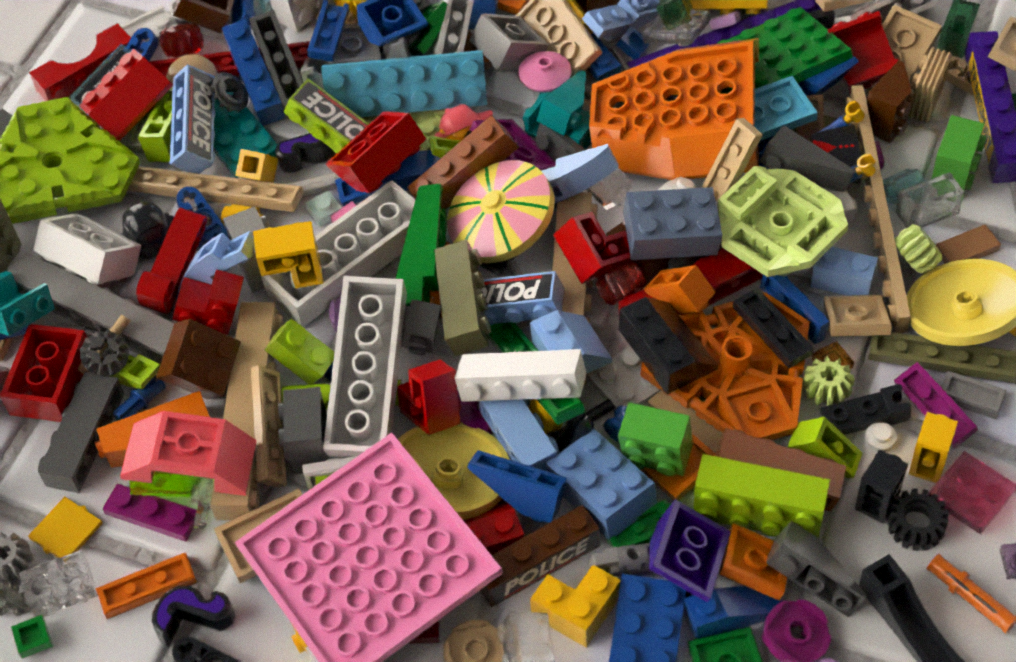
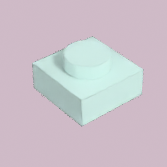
[305,191,342,227]

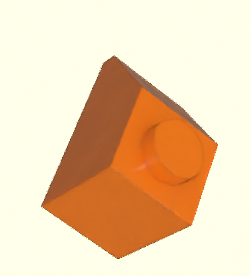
[644,265,716,314]

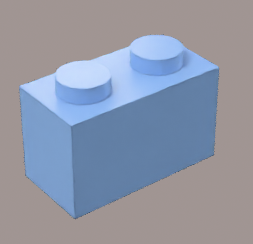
[810,247,878,296]

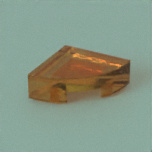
[811,341,854,369]

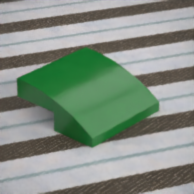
[409,1,447,57]

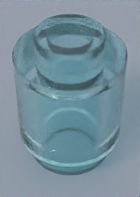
[883,169,925,205]

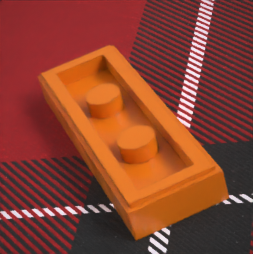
[96,552,197,619]

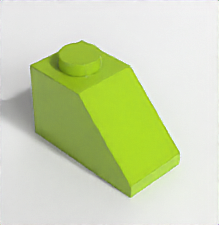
[788,417,862,479]

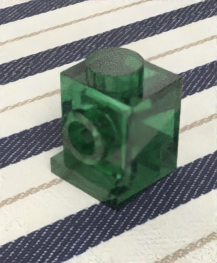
[656,0,693,31]

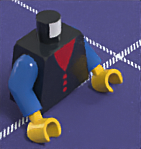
[810,101,876,184]

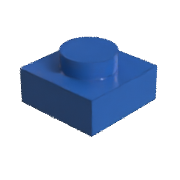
[616,26,651,60]

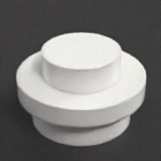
[865,422,897,452]

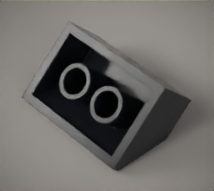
[618,297,718,395]

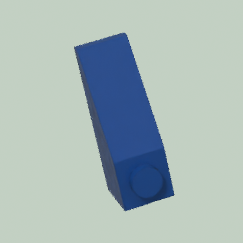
[468,450,567,523]
[684,586,783,640]

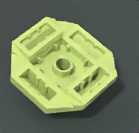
[717,166,848,277]

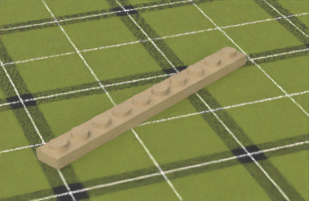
[846,85,911,333]

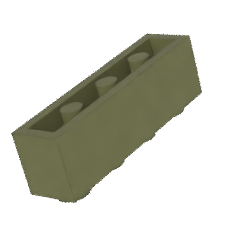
[434,239,491,357]

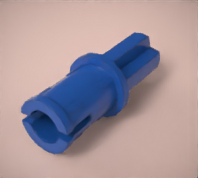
[113,375,166,421]

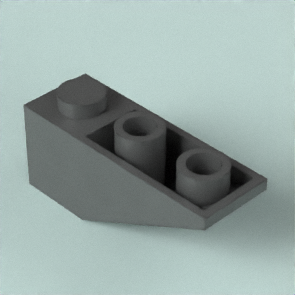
[766,521,867,617]

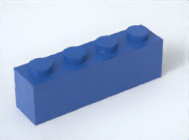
[221,19,286,127]

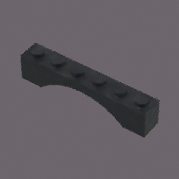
[859,554,965,662]

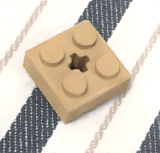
[908,47,952,123]

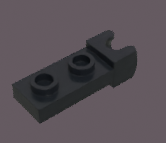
[820,384,911,435]

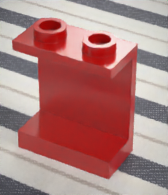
[827,11,898,95]

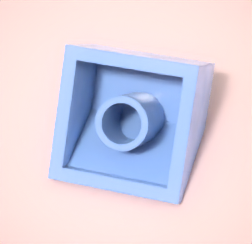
[530,310,612,374]

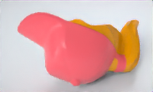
[434,104,493,141]

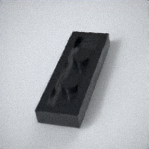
[732,288,814,368]

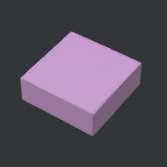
[709,11,741,31]

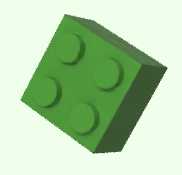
[929,115,987,200]
[618,402,693,476]

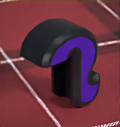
[275,133,333,172]
[152,586,235,647]

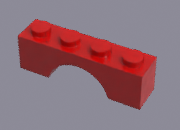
[29,23,131,101]

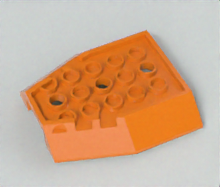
[589,38,759,180]

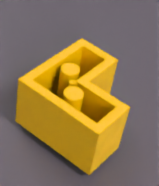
[253,221,324,289]
[530,565,620,648]

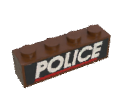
[480,505,600,608]

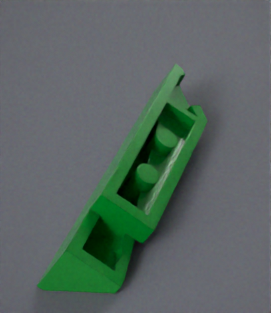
[395,183,447,306]

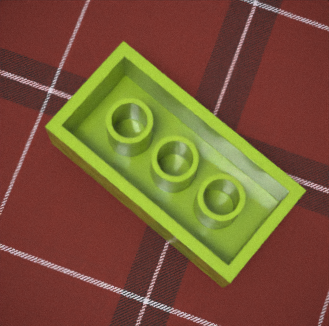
[693,454,830,538]

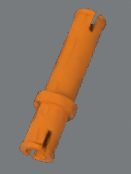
[926,554,1016,634]

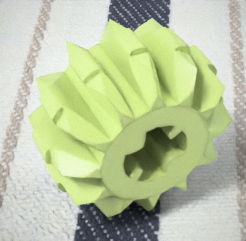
[895,224,942,274]
[802,355,855,406]

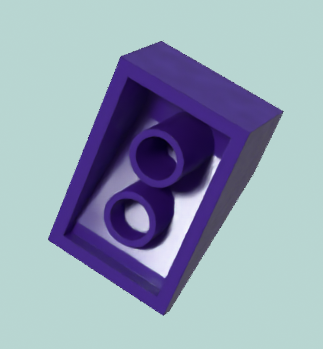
[649,499,731,602]

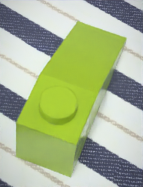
[138,87,173,162]

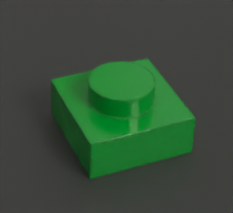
[11,614,53,659]

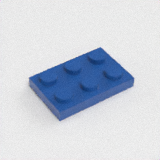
[609,574,686,662]

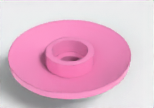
[518,51,572,92]

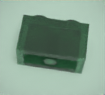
[937,0,980,59]

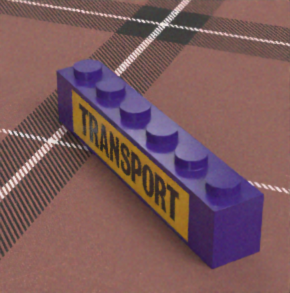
[965,31,1016,183]

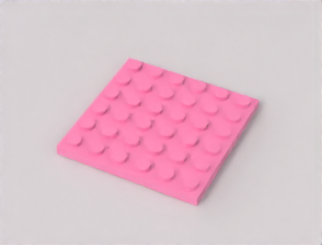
[234,433,503,662]

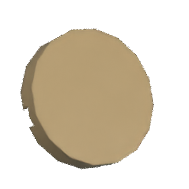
[443,620,508,662]

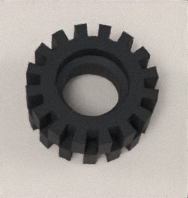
[887,488,949,551]

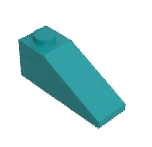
[536,70,586,136]

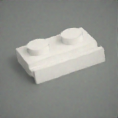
[120,5,181,53]

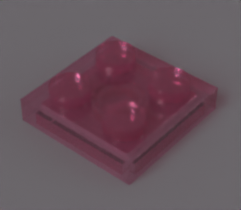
[928,451,1016,535]

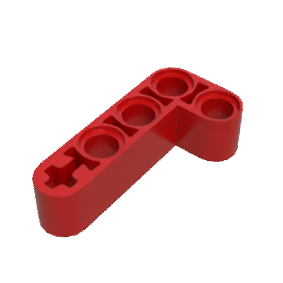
[136,207,208,314]

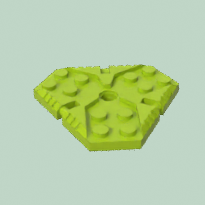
[0,97,140,224]

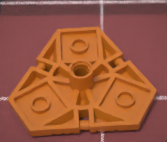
[640,292,810,440]

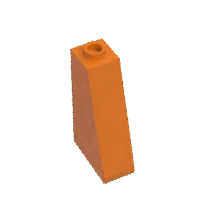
[95,391,210,468]

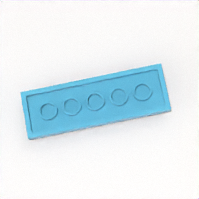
[321,50,488,117]

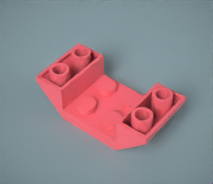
[120,411,257,496]

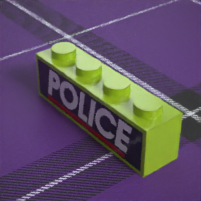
[283,78,369,154]

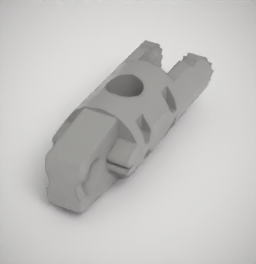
[588,543,653,576]

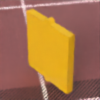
[28,496,103,564]

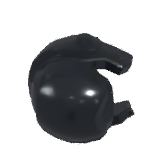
[120,201,174,258]

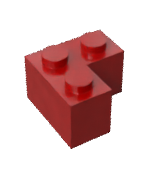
[553,212,633,284]
[172,269,244,335]
[397,359,462,435]

